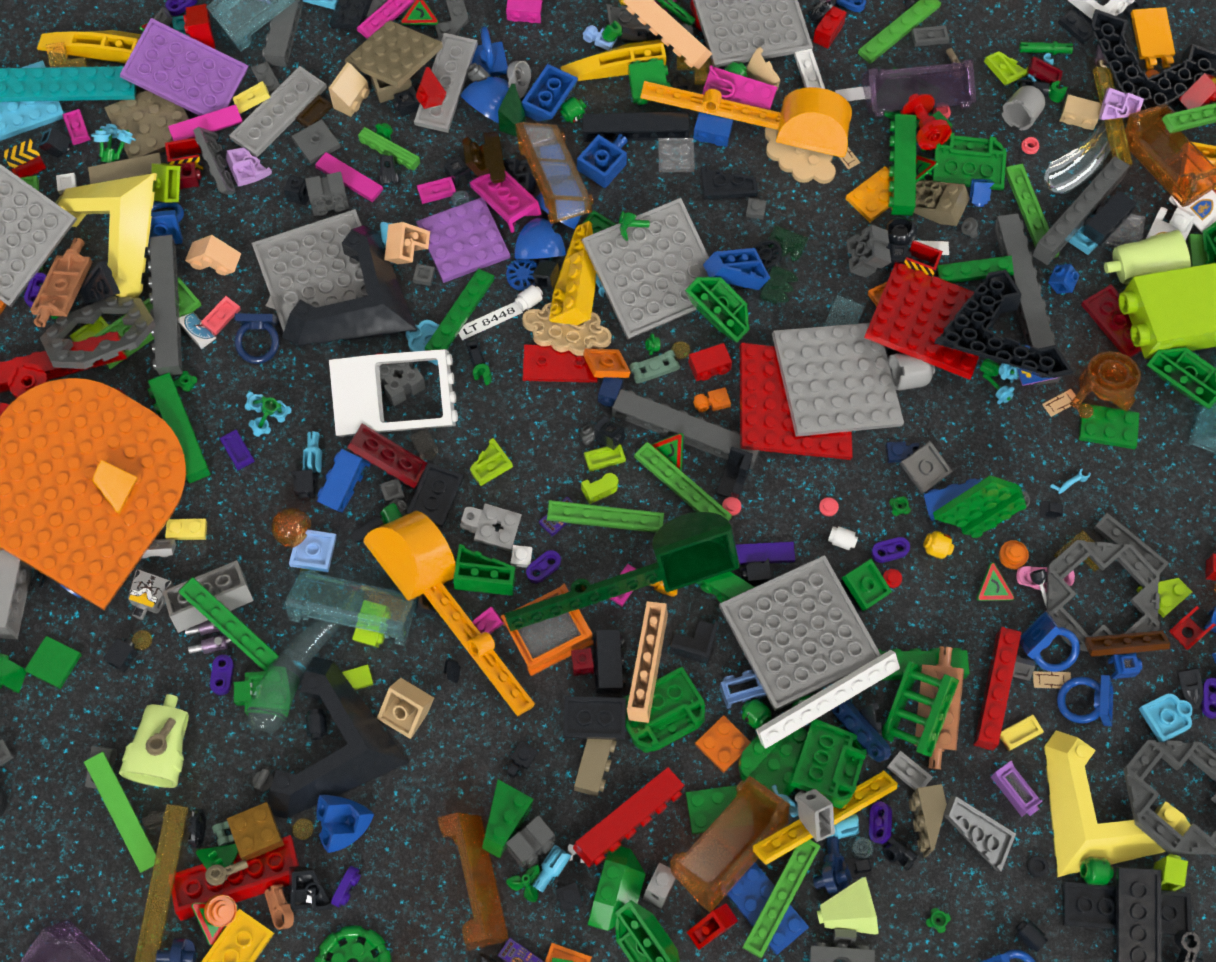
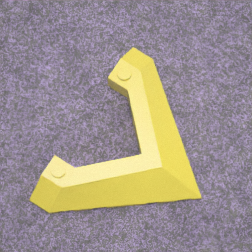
[55,173,157,298]
[1044,730,1190,877]

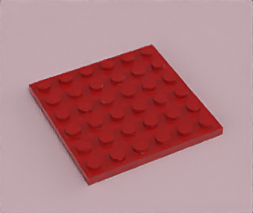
[864,262,979,380]
[740,343,853,460]

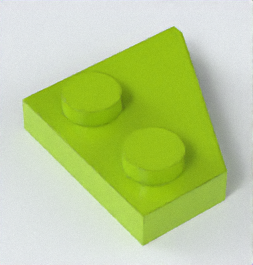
[984,51,1029,86]
[470,438,513,486]
[1136,578,1192,618]

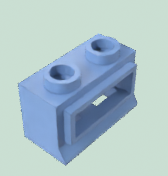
[720,670,766,709]

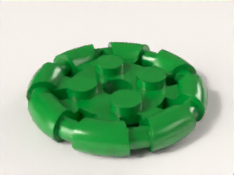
[314,925,392,962]

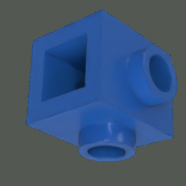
[1048,264,1080,294]

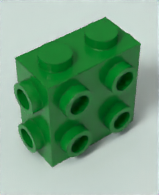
[628,58,671,105]

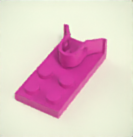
[702,65,778,110]
[469,171,541,233]

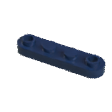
[832,699,891,762]

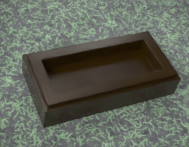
[296,95,333,128]

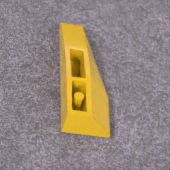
[37,30,142,64]
[561,40,666,81]
[549,221,596,325]

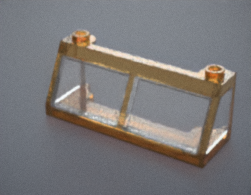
[515,122,594,224]

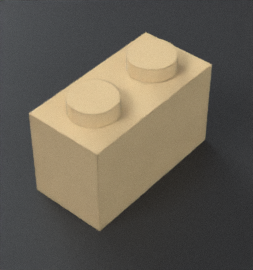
[1059,95,1102,130]

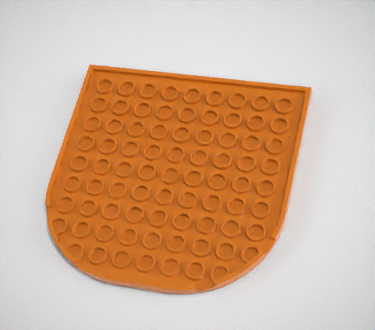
[0,378,186,610]

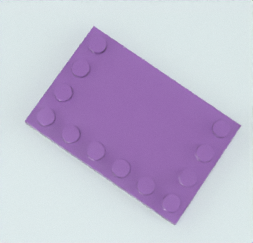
[120,18,249,116]

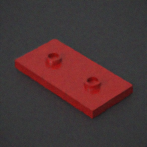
[523,345,598,383]

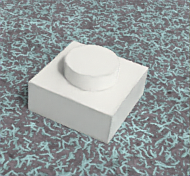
[56,173,77,194]
[1169,207,1195,232]
[511,545,533,568]

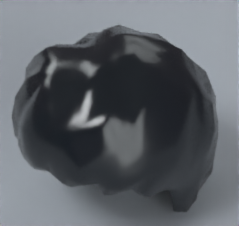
[885,217,917,246]

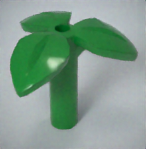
[619,210,650,241]
[506,865,540,902]

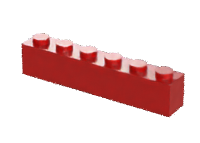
[973,627,1021,751]
[573,767,685,867]

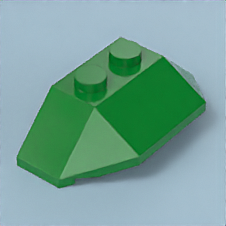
[684,277,750,343]
[1146,347,1216,410]
[588,846,646,931]
[615,900,680,962]

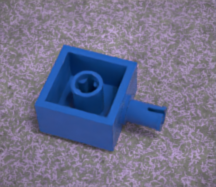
[577,134,628,188]

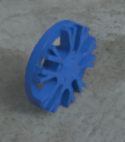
[506,259,537,291]

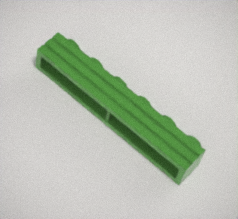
[358,127,420,171]

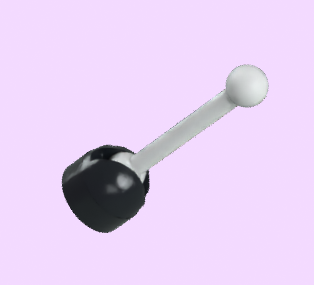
[1029,569,1047,606]

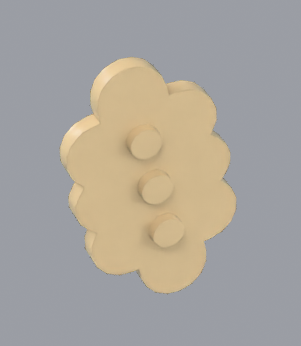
[764,127,836,184]
[522,302,612,356]

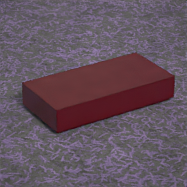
[1027,56,1063,85]

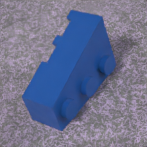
[703,248,770,290]
[317,449,371,513]
[924,479,981,521]

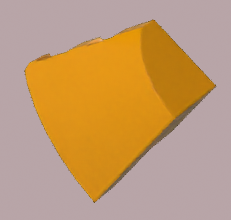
[92,460,138,514]

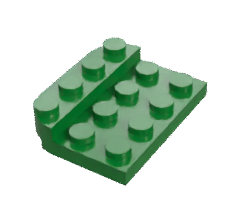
[932,133,1007,191]
[933,475,1027,538]
[623,667,705,753]
[738,716,808,810]
[790,719,867,808]

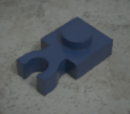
[886,441,919,463]

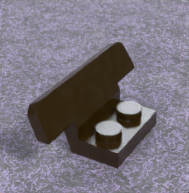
[462,132,506,184]

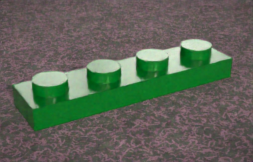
[938,256,1014,283]

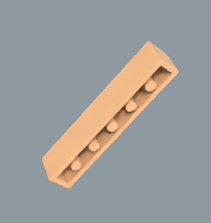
[623,0,712,70]
[627,601,668,723]

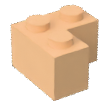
[384,222,430,264]
[185,235,241,276]

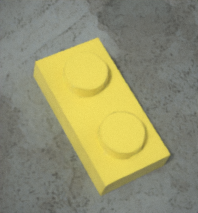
[232,81,270,114]
[165,519,207,540]

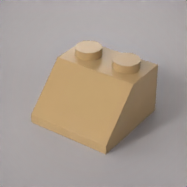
[329,62,370,117]
[377,678,434,739]

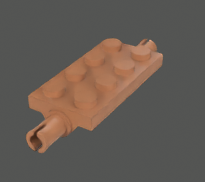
[30,238,92,327]
[914,646,964,770]

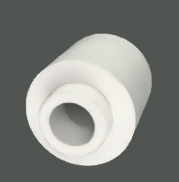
[515,285,543,311]
[828,526,858,550]

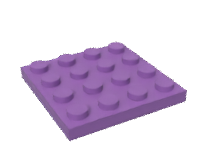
[416,198,510,283]

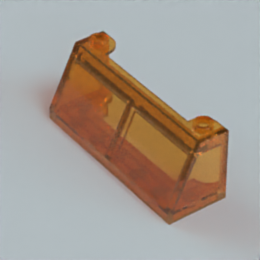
[1122,104,1216,207]
[670,776,790,913]
[437,812,509,951]

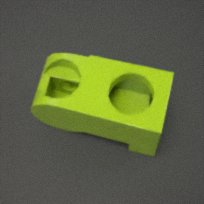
[581,473,618,505]

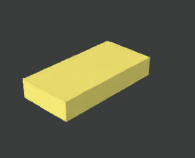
[1000,715,1044,752]

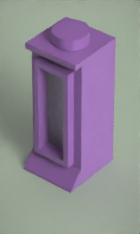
[991,761,1042,817]

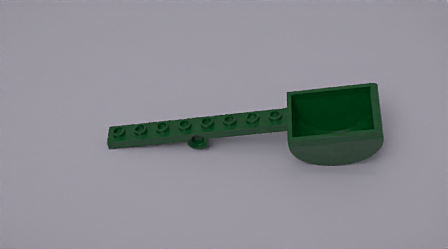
[505,512,740,631]

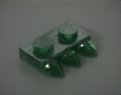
[769,225,809,262]
[760,266,798,305]

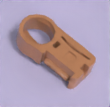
[265,884,294,930]

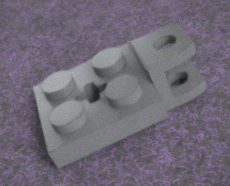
[460,503,522,552]

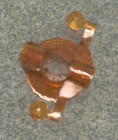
[1070,351,1141,418]

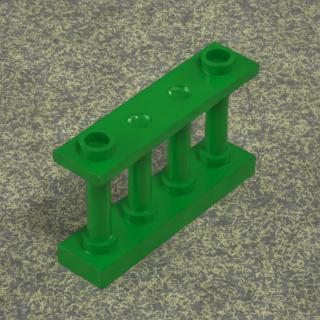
[882,662,959,757]

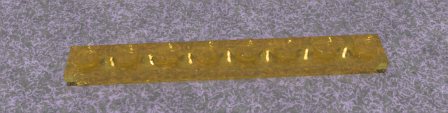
[134,804,189,962]

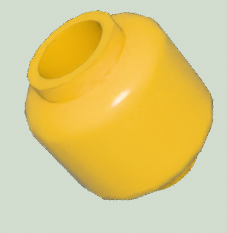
[923,531,954,559]

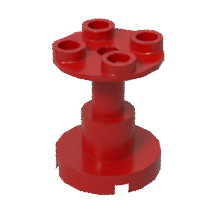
[901,94,952,150]
[8,364,49,398]

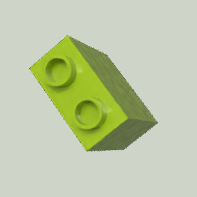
[1119,263,1216,359]

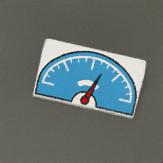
[180,312,216,349]

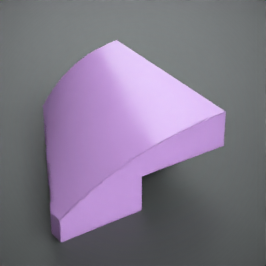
[1099,88,1144,120]
[226,148,272,186]

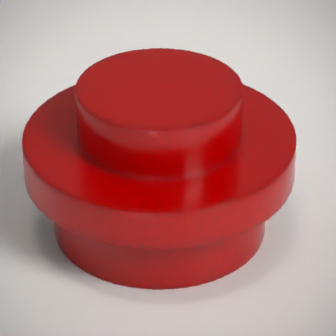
[883,569,902,588]

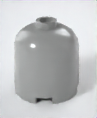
[1002,85,1045,131]
[888,353,935,391]

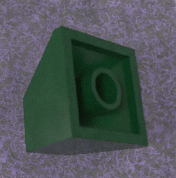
[498,83,527,138]

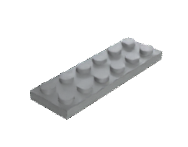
[414,33,478,133]
[229,66,327,157]

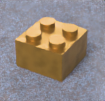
[227,802,284,861]

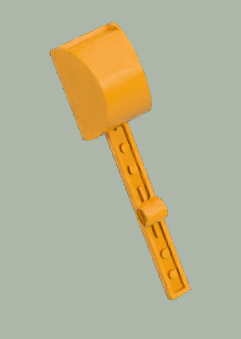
[640,81,852,157]
[364,511,535,716]

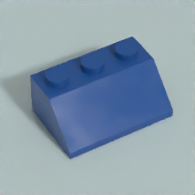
[521,64,578,122]

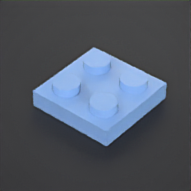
[289,528,337,572]

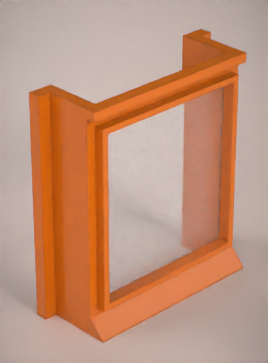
[501,583,593,676]

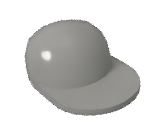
[507,61,531,98]

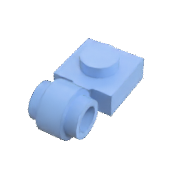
[583,25,617,50]

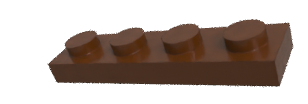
[1084,630,1170,657]

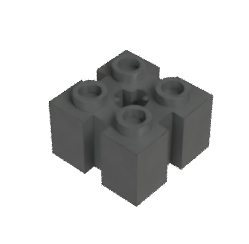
[305,172,349,216]
[847,225,891,278]
[379,350,426,407]
[506,816,556,870]

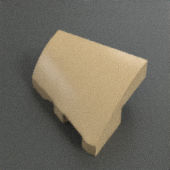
[746,47,780,91]

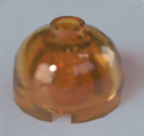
[271,508,311,548]

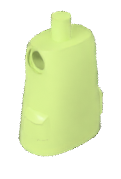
[1104,230,1191,284]
[119,694,189,788]

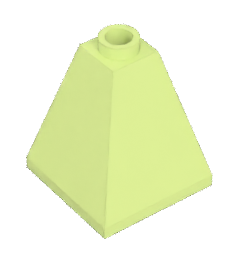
[817,877,879,934]

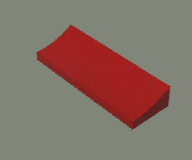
[168,835,300,921]

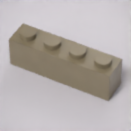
[88,153,163,184]
[574,739,617,797]

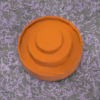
[999,540,1029,569]
[204,894,237,927]

